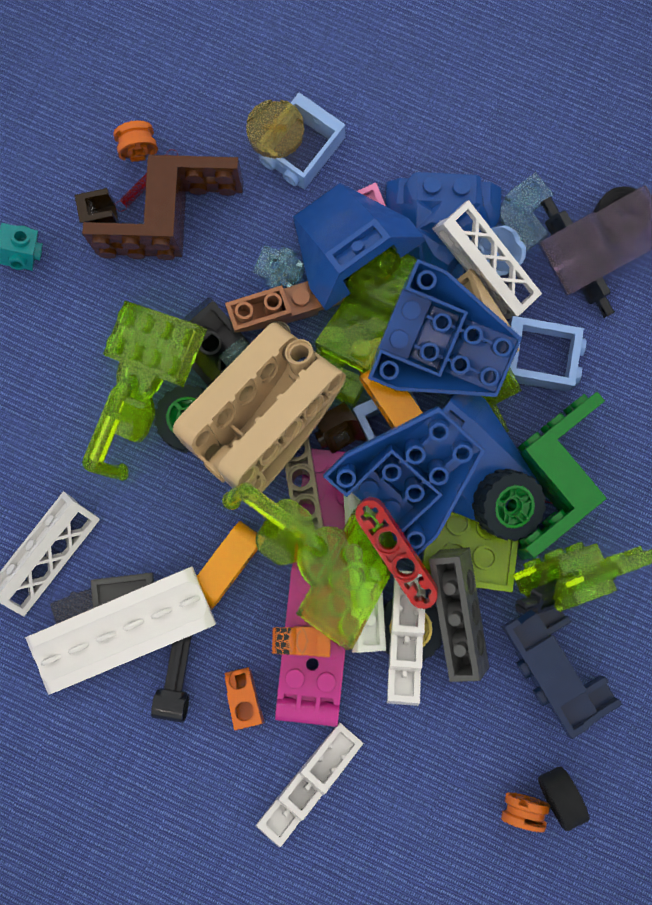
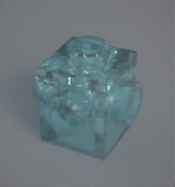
[253,245,304,288]

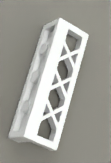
[432,200,542,319]
[0,491,100,616]

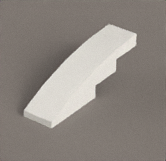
[387,570,426,706]
[255,723,364,847]

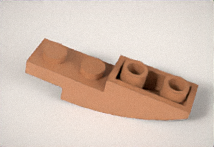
[225,281,347,332]

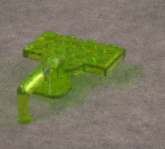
[82,301,207,481]
[222,483,397,650]

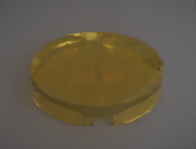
[246,99,305,159]

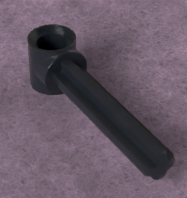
[151,635,192,723]

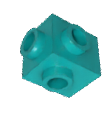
[0,223,43,271]

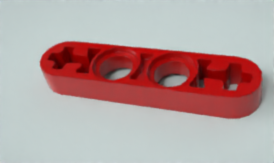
[355,497,438,609]

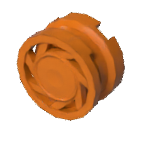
[113,120,158,162]
[501,792,551,833]

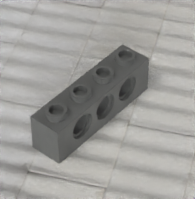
[429,547,489,682]

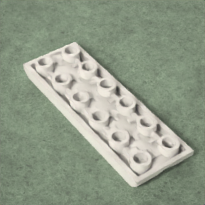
[25,566,216,695]

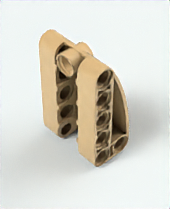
[173,323,346,501]

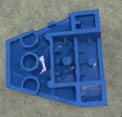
[385,172,501,281]

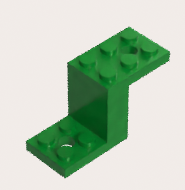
[517,392,607,560]

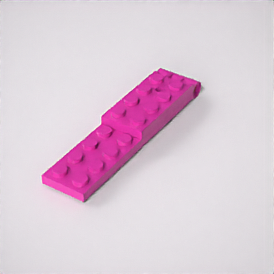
[275,448,350,727]

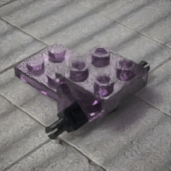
[538,185,652,318]

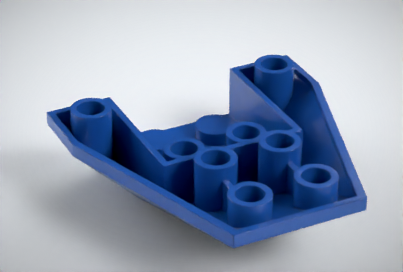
[293,183,425,311]
[368,259,522,397]
[442,394,539,522]
[323,406,485,555]

